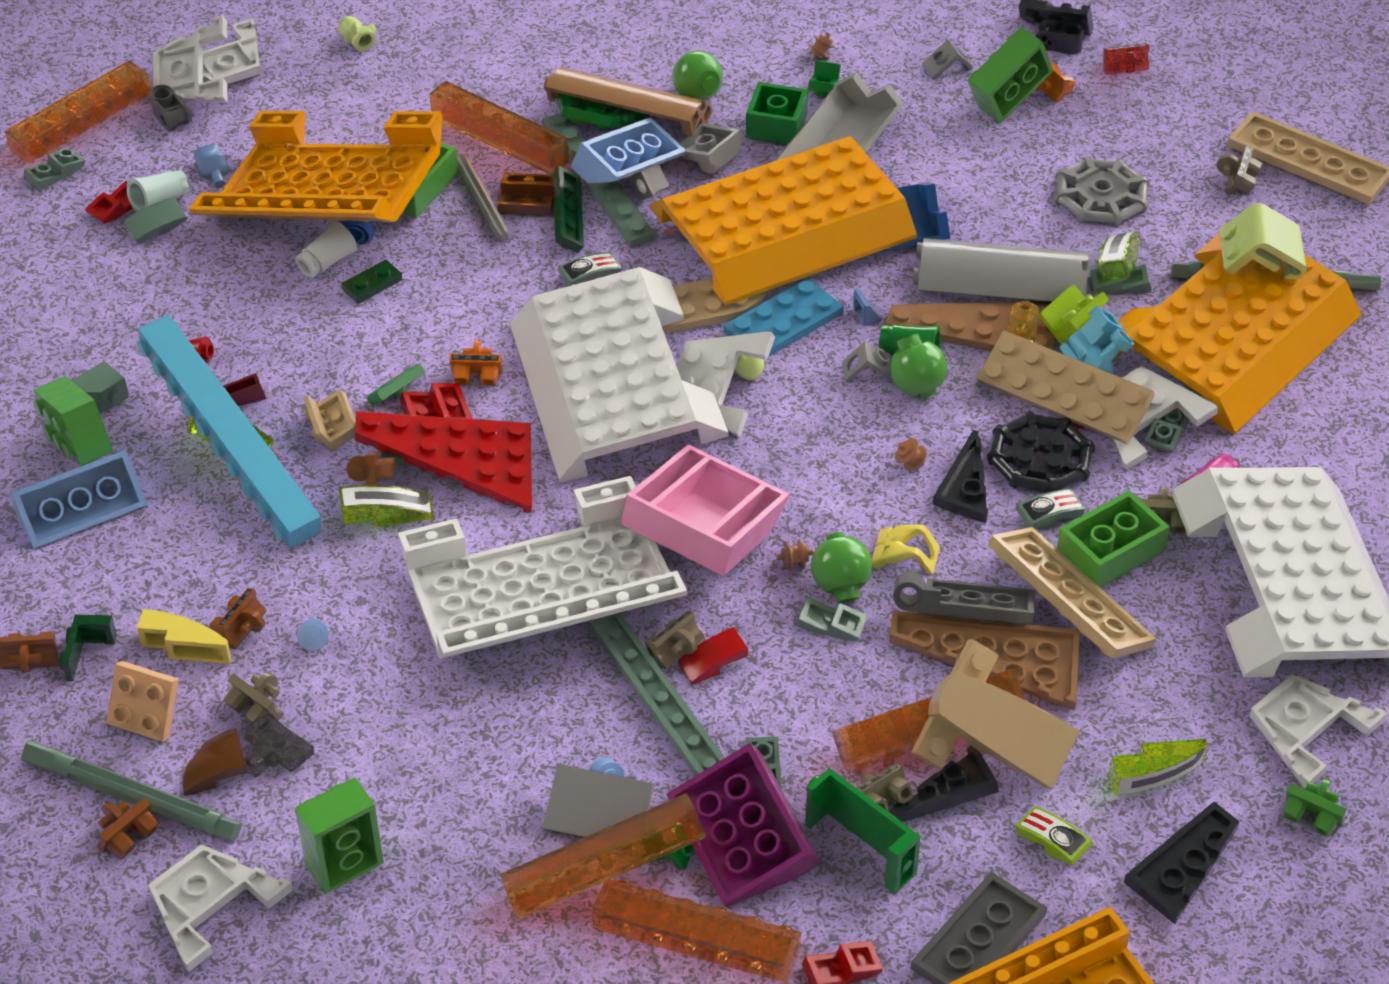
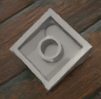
[678,123,743,174]

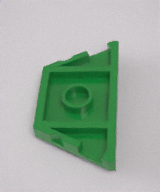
[555,93,650,129]

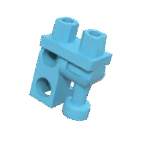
[1059,305,1134,374]

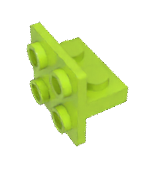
[1039,284,1110,345]

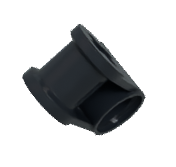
[1035,18,1084,55]

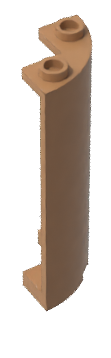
[544,67,713,137]

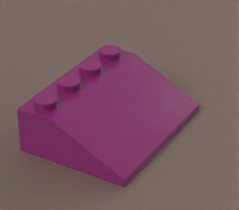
[666,742,821,907]

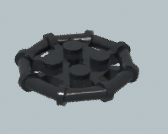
[986,411,1095,492]

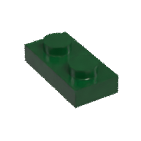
[341,259,403,304]

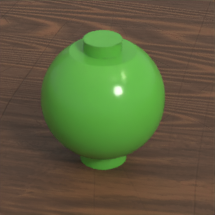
[672,51,723,101]
[890,333,947,399]
[811,532,872,603]

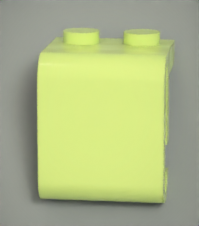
[1219,203,1307,280]

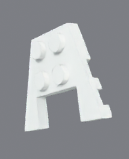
[153,15,227,103]
[203,18,261,85]
[677,332,775,437]
[1113,366,1218,470]
[1250,674,1387,788]
[148,844,293,972]

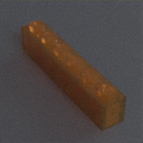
[5,61,151,164]
[429,81,569,175]
[831,668,1026,771]
[500,793,706,919]
[592,878,801,984]

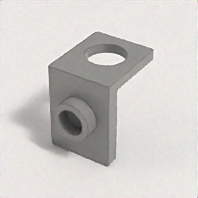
[923,39,974,78]
[628,165,669,201]
[842,341,892,382]

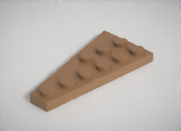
[885,301,1056,351]
[890,611,1080,710]

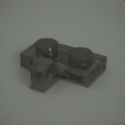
[245,714,314,778]

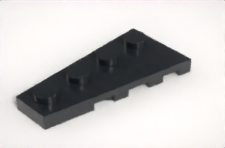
[1124,802,1239,924]

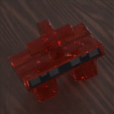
[1103,43,1149,75]

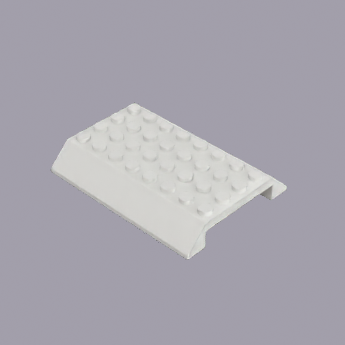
[510,267,729,483]
[1171,467,1389,678]
[398,476,687,659]

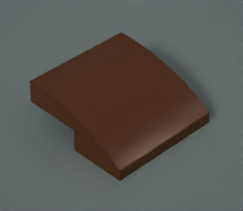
[498,173,554,216]

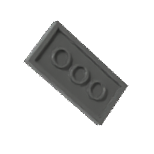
[911,872,1047,984]

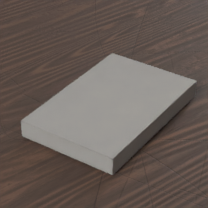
[542,763,655,849]

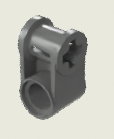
[150,85,192,131]

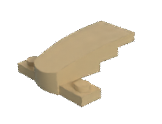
[911,639,1080,788]

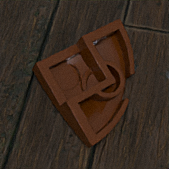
[183,728,247,796]

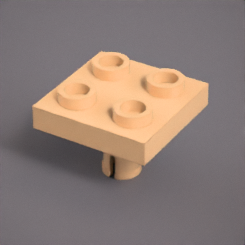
[106,661,179,742]

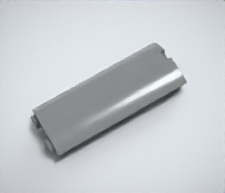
[913,238,1088,302]

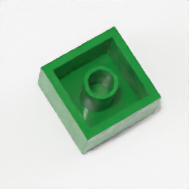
[746,82,808,144]

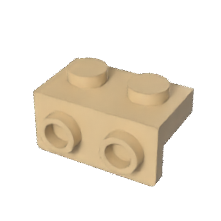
[303,389,355,450]

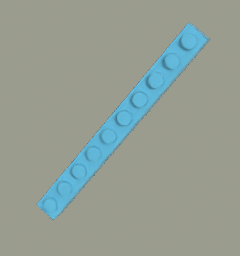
[137,314,321,548]

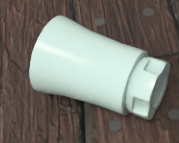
[127,170,189,212]

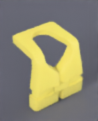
[872,524,940,575]

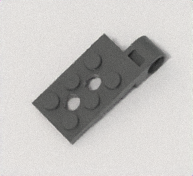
[893,571,1035,627]

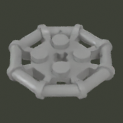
[1053,157,1150,226]

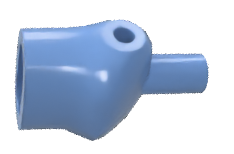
[194,145,229,188]

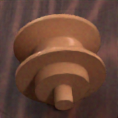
[808,32,835,60]
[895,438,927,471]
[776,539,813,571]

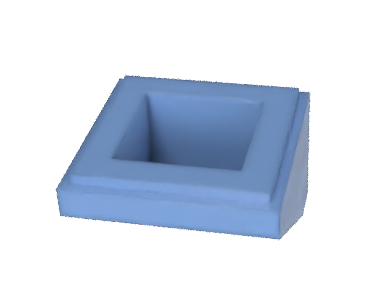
[853,288,882,326]

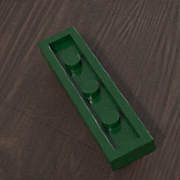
[553,166,584,253]

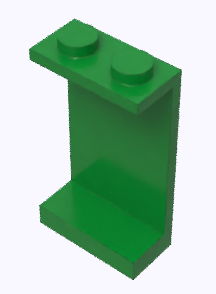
[805,768,921,894]

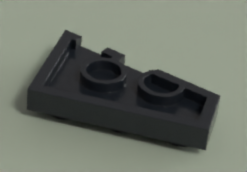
[1018,0,1094,36]

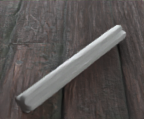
[457,154,511,243]

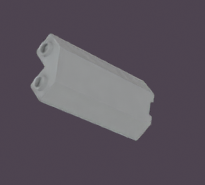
[774,72,905,161]

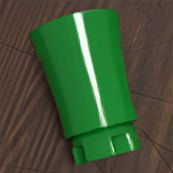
[879,324,941,355]

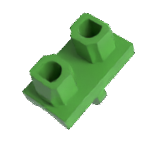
[1284,778,1347,838]

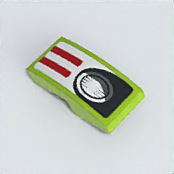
[1015,806,1093,865]

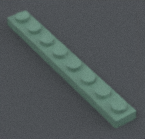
[542,113,655,248]
[588,613,725,776]

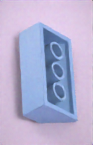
[570,117,686,183]
[8,450,147,548]

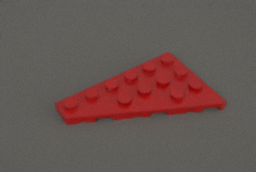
[354,411,532,513]

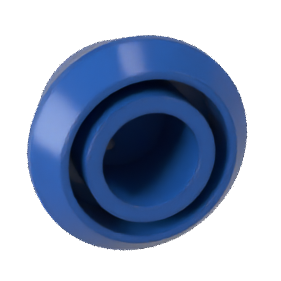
[339,221,374,245]

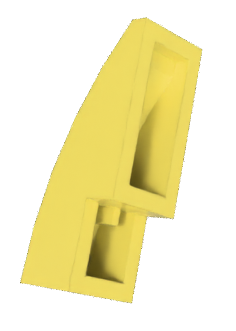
[137,609,231,664]

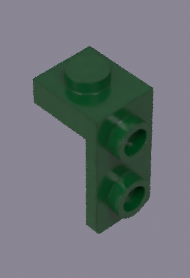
[59,614,117,681]

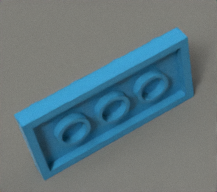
[723,277,844,360]

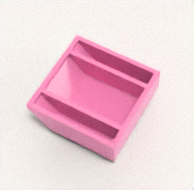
[621,444,790,576]

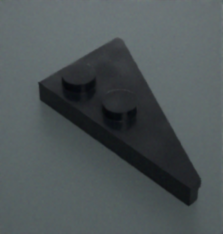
[933,430,988,523]
[888,745,999,822]

